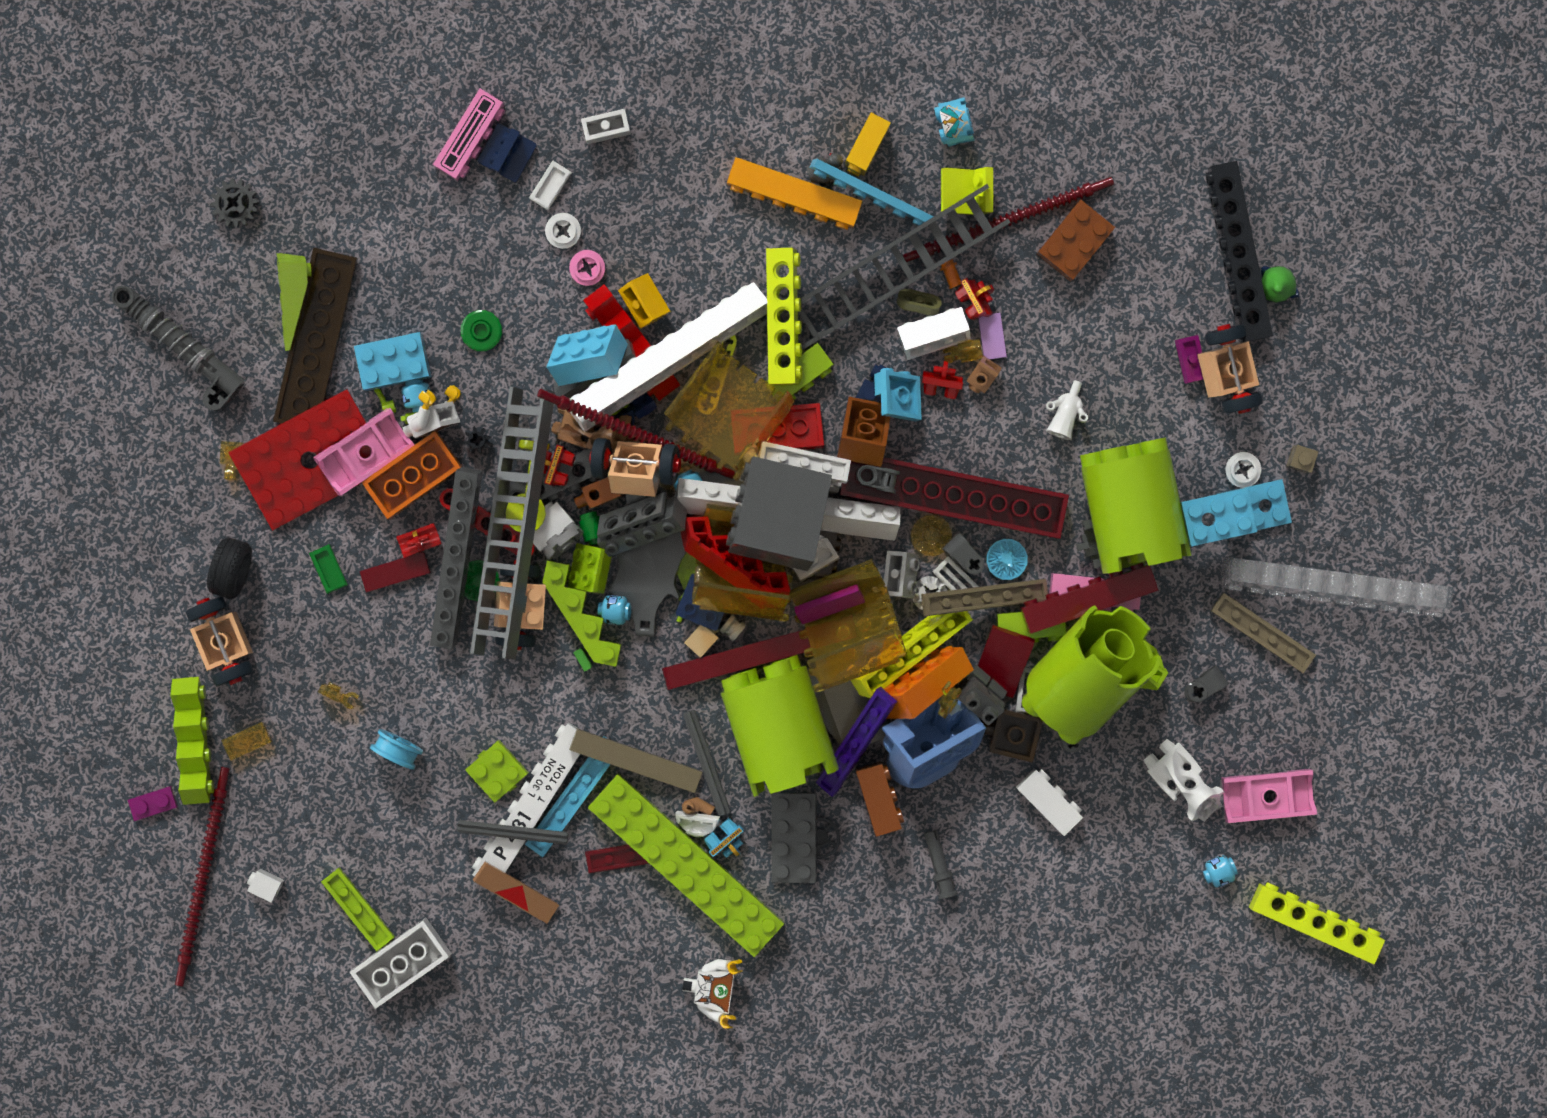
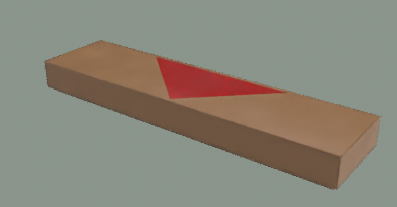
[473,861,559,924]

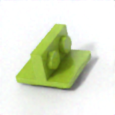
[568,543,612,594]

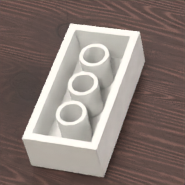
[350,918,452,1009]

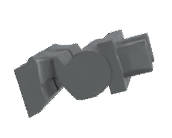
[959,665,1007,726]

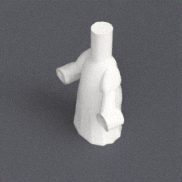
[1046,380,1088,440]

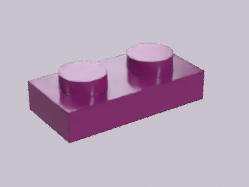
[1175,335,1204,384]
[127,786,178,821]

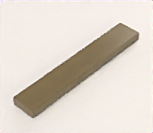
[921,579,1048,616]
[569,728,703,793]

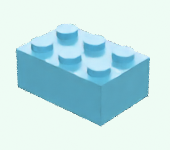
[547,324,628,386]
[354,332,432,391]

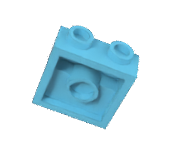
[874,368,922,422]

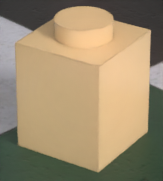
[684,625,719,658]

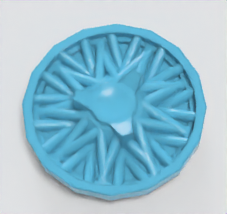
[986,539,1028,580]

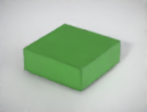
[573,648,593,672]

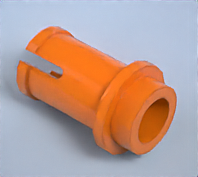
[940,259,961,289]

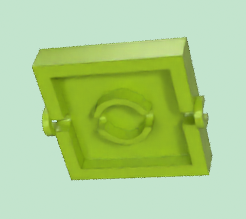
[466,740,529,803]

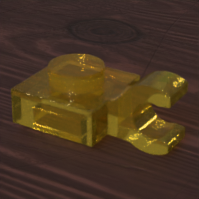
[943,339,983,363]
[219,441,244,481]
[938,681,962,719]
[318,682,360,709]

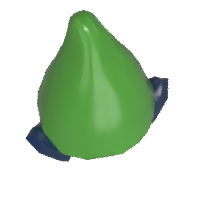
[1261,266,1300,303]

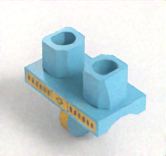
[704,818,744,858]

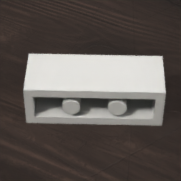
[898,307,971,360]
[1016,768,1083,836]

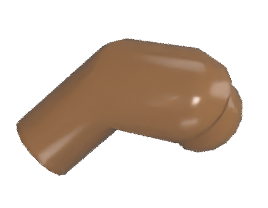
[682,797,715,815]

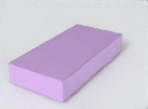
[978,313,1007,360]

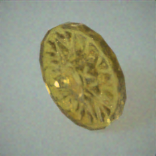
[911,515,952,556]

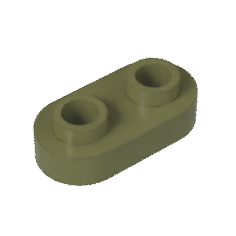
[896,289,942,316]

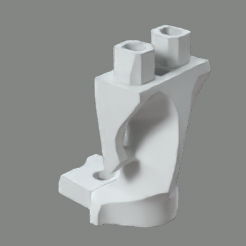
[1144,739,1224,822]

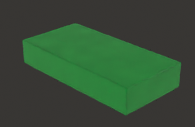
[309,544,348,594]

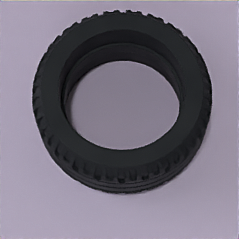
[207,537,252,599]

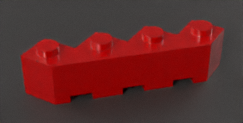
[583,284,680,401]
[681,517,790,606]

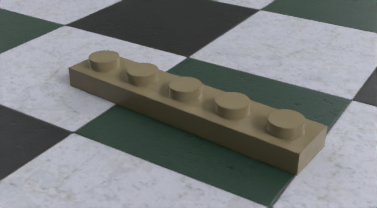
[1210,593,1316,673]

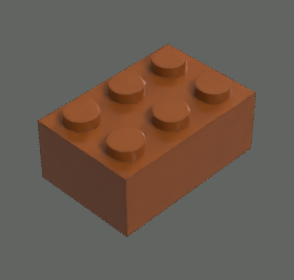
[1036,199,1115,282]
[837,397,891,467]
[855,761,904,837]

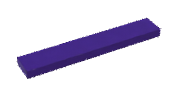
[816,687,897,797]

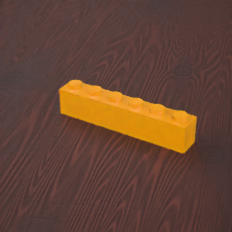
[727,157,862,230]

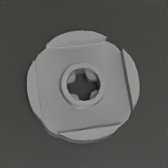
[542,522,584,561]

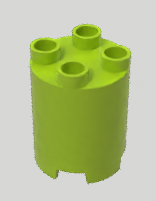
[1080,437,1191,574]
[1022,605,1161,744]
[720,655,839,797]

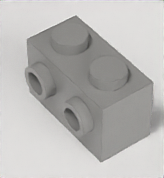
[882,551,920,599]

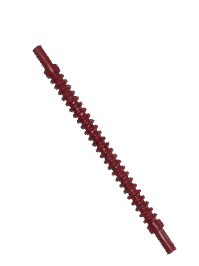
[902,177,1114,262]
[537,389,735,479]
[175,767,230,986]

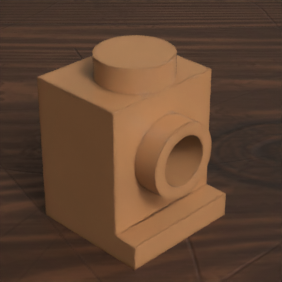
[967,356,1002,394]

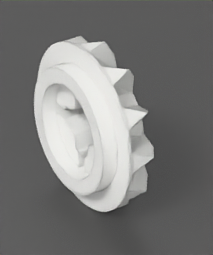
[545,213,581,249]
[1225,452,1261,488]
[913,576,947,610]

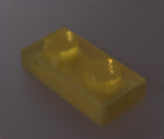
[221,722,273,761]

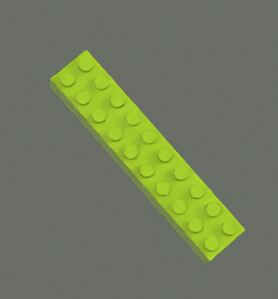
[588,773,784,957]

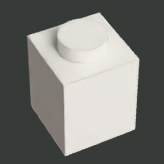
[247,869,284,903]

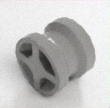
[719,614,746,642]

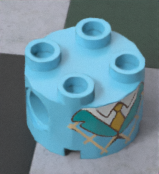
[934,97,975,147]

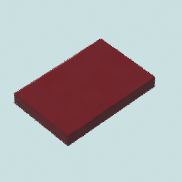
[977,625,1035,698]

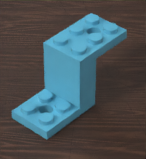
[1180,479,1292,547]

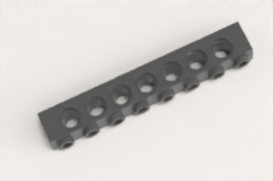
[430,467,483,650]

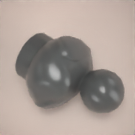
[806,153,843,184]

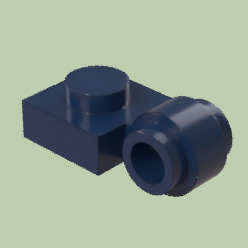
[855,364,887,402]
[615,392,657,426]

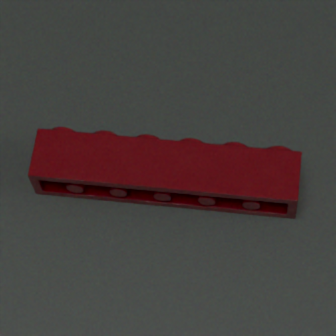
[1020,562,1159,634]

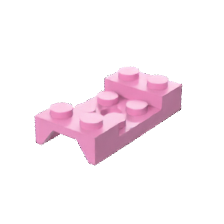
[313,408,414,496]
[1221,769,1317,823]

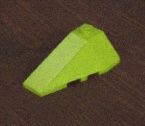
[276,253,311,351]

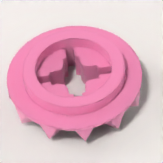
[569,250,605,286]

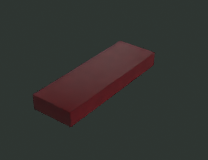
[359,552,431,592]
[585,844,650,874]

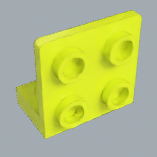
[941,167,993,215]

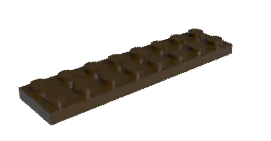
[273,247,358,424]

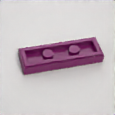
[794,585,865,624]

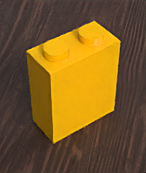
[845,112,891,177]

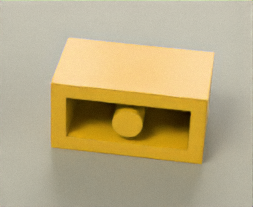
[618,273,670,329]

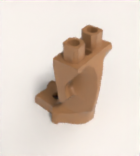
[551,398,639,455]

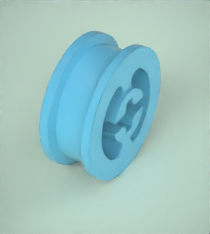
[370,729,423,770]

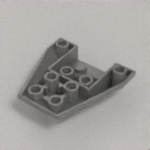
[808,649,888,745]

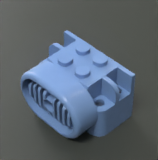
[882,688,986,788]

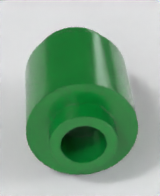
[579,511,600,545]

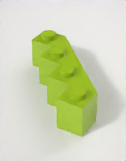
[542,560,622,667]
[170,677,214,805]

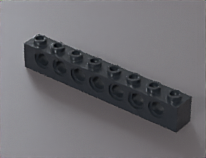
[1205,161,1273,342]

